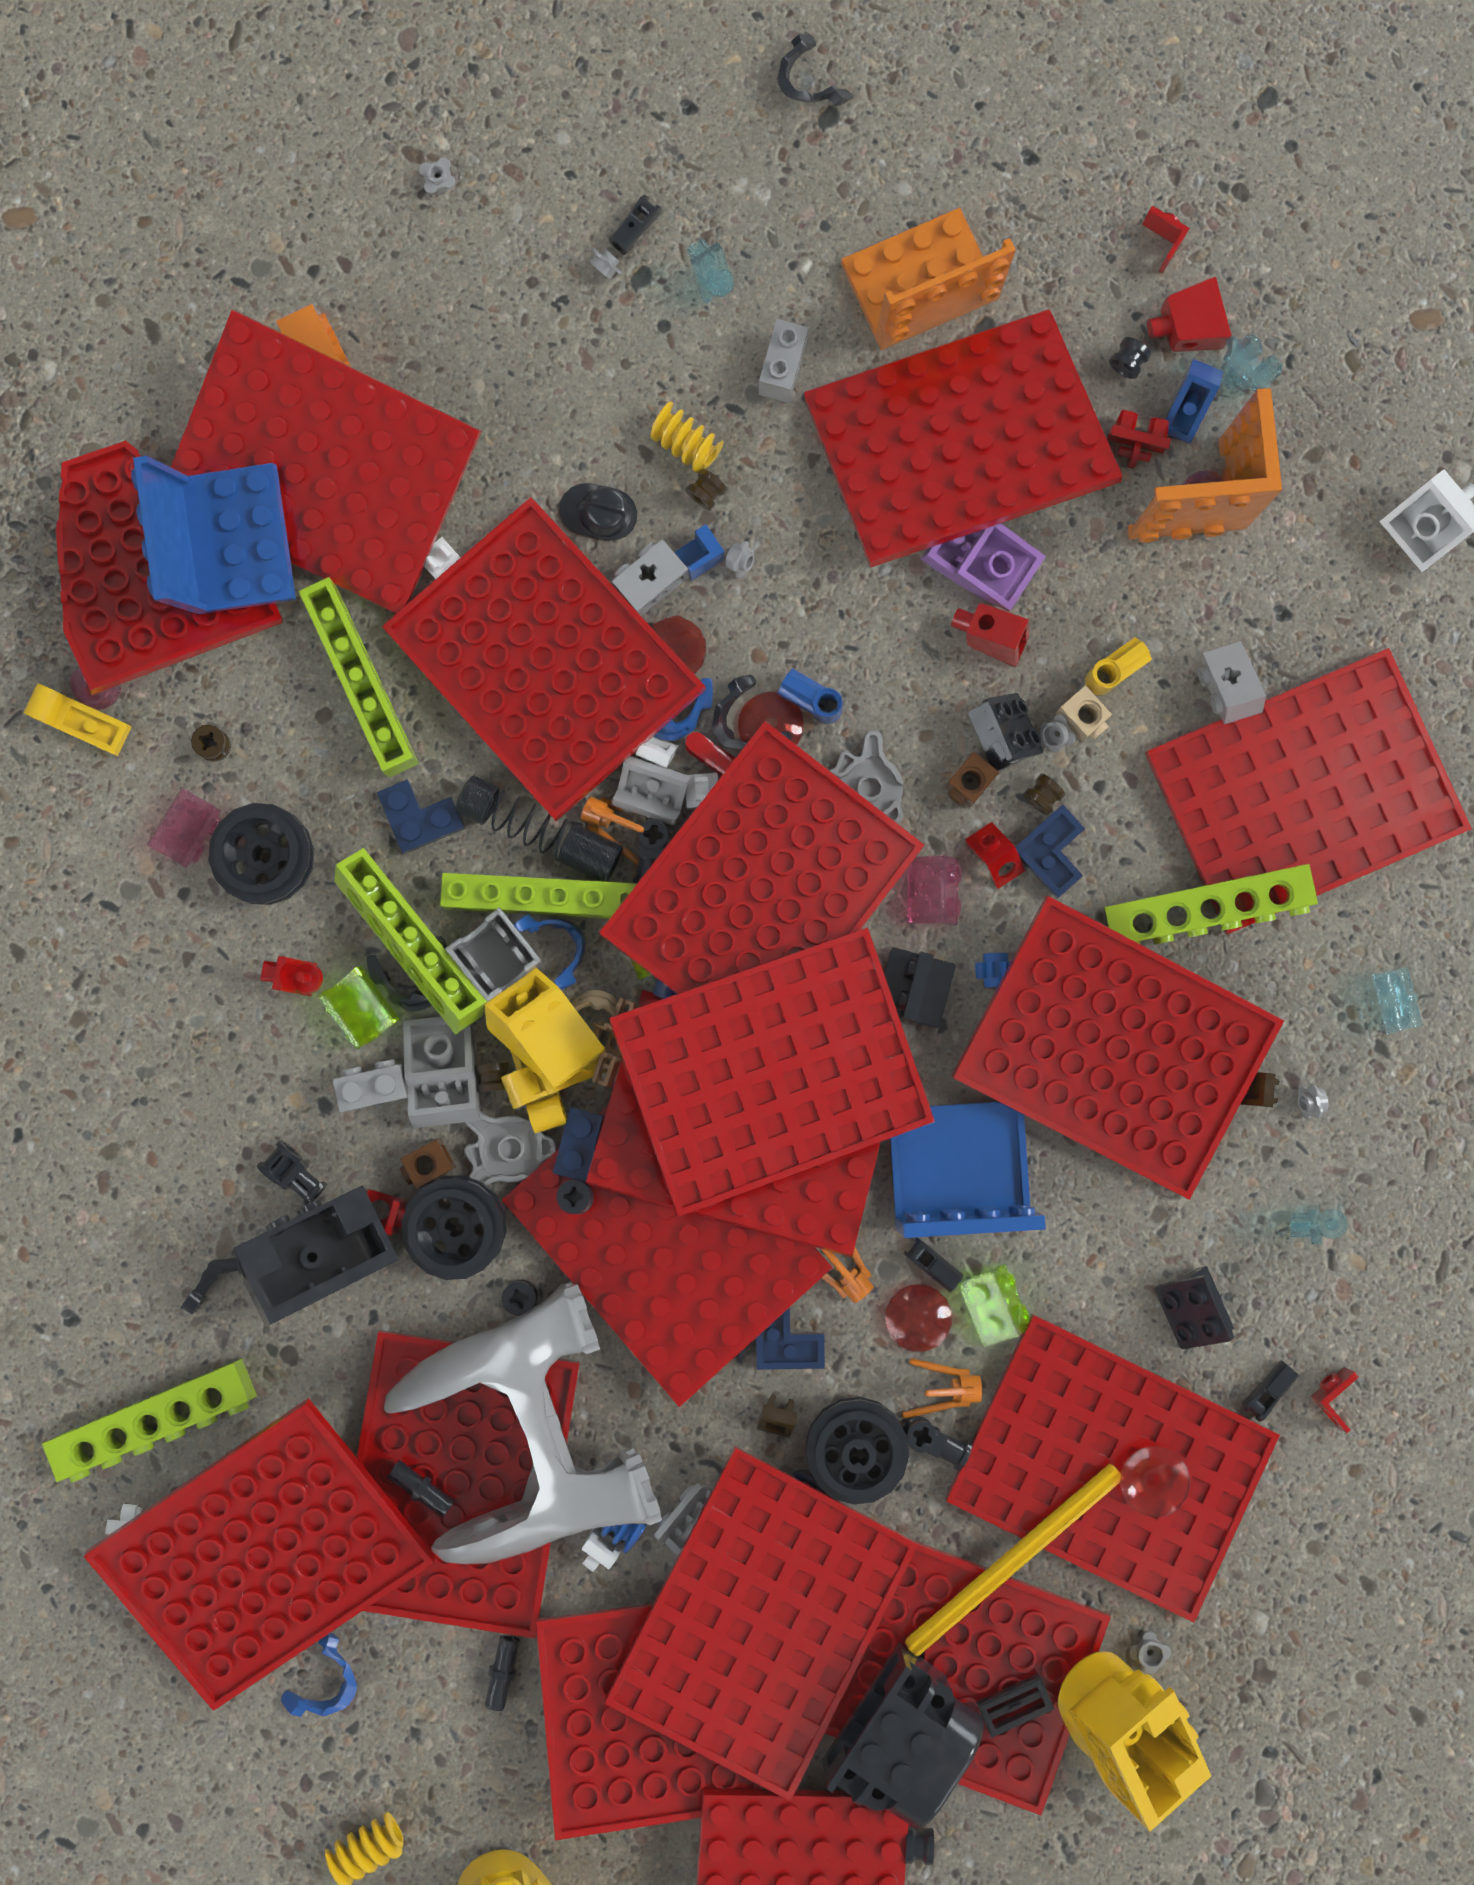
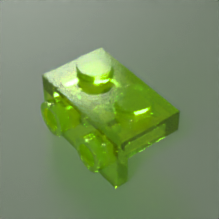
[318,966,400,1049]
[958,1264,1029,1347]

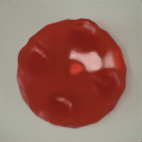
[651,615,707,674]
[885,1284,952,1352]

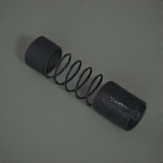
[455,775,623,882]

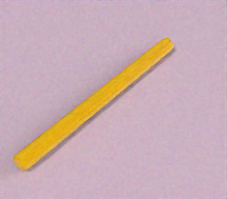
[905,1464,1123,1656]

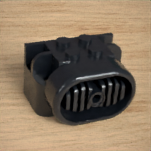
[233,1185,399,1327]
[822,1642,984,1829]

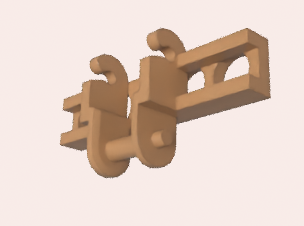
[592,998,639,1088]

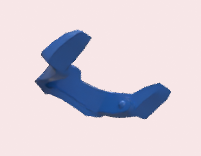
[654,678,713,741]
[513,914,586,990]
[281,1633,357,1717]

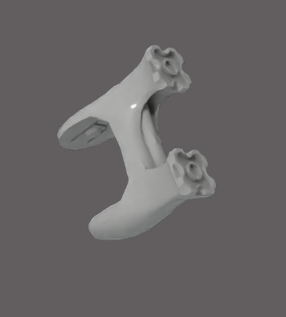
[384,1281,662,1564]

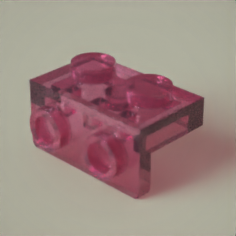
[147,787,222,868]
[907,855,962,925]

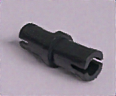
[386,1460,455,1518]
[485,1634,520,1711]

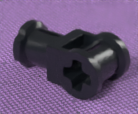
[632,820,669,884]
[257,1139,328,1205]
[903,1416,973,1471]

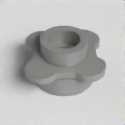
[419,158,456,194]
[590,248,622,279]
[726,541,755,578]
[1040,714,1076,752]
[1297,1085,1329,1119]
[1129,1631,1171,1674]

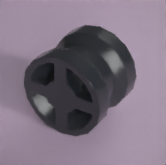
[1109,337,1151,379]
[556,1179,594,1215]
[502,1279,538,1316]
[905,1826,935,1865]

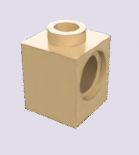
[1055,685,1112,742]

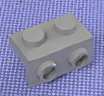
[612,756,691,825]
[654,1483,712,1556]

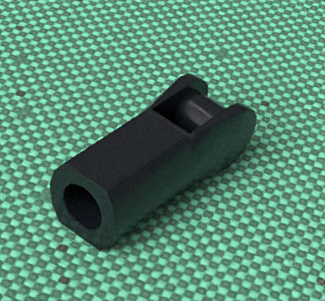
[609,195,662,255]
[903,1237,964,1293]
[1242,1360,1299,1422]

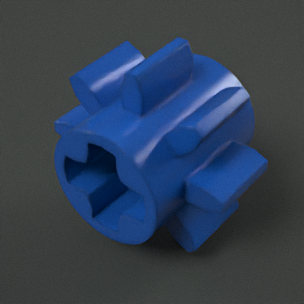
[975,953,1011,988]

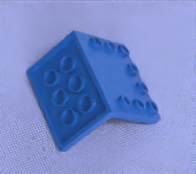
[131,456,296,614]
[890,1102,1046,1238]

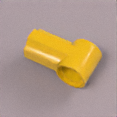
[1085,637,1152,696]

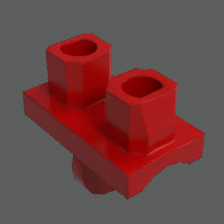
[1106,410,1171,469]
[260,956,323,996]

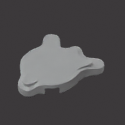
[829,730,903,824]
[464,1111,557,1186]

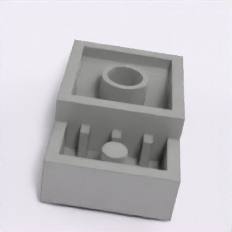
[403,1016,480,1128]

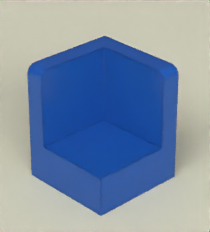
[675,524,724,581]

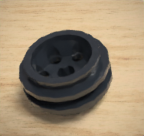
[208,803,315,905]
[401,1175,507,1280]
[805,1396,909,1505]

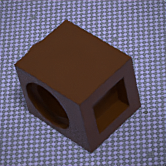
[945,751,1000,807]
[400,1138,457,1189]

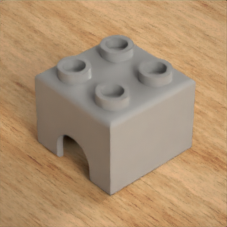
[445,907,543,1003]

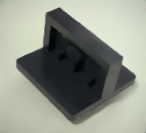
[968,693,1043,772]
[884,947,956,1028]
[1154,1266,1234,1350]

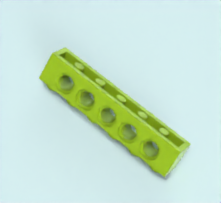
[299,577,419,778]
[334,848,487,1035]
[1104,864,1318,945]
[440,873,637,919]
[42,1358,257,1483]

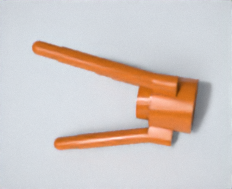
[580,796,644,866]
[822,1247,874,1303]
[901,1358,982,1418]

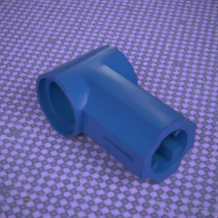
[777,668,843,724]

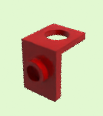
[1142,206,1190,273]
[965,822,1025,889]
[367,1189,408,1236]
[1310,1367,1359,1433]

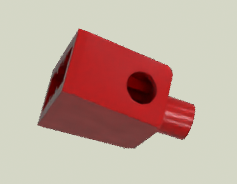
[1147,277,1232,352]
[951,603,1029,668]

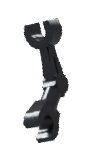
[181,1257,241,1315]

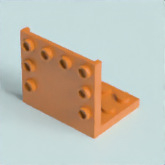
[841,208,1016,350]
[1127,388,1282,543]

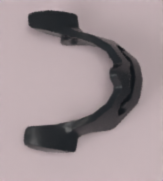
[777,34,854,106]
[712,675,792,749]
[367,936,448,1012]

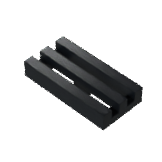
[976,1673,1054,1738]

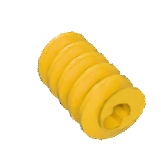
[650,401,724,473]
[325,1811,404,1885]

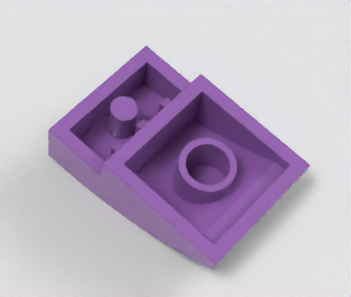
[920,524,1046,612]

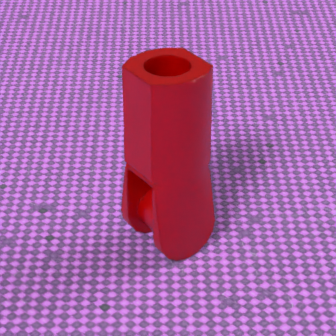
[685,732,735,776]

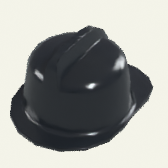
[559,483,637,541]

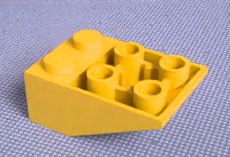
[484,968,605,1090]

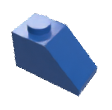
[1165,359,1223,444]

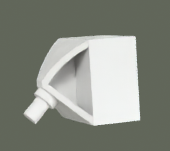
[1380,470,1474,572]

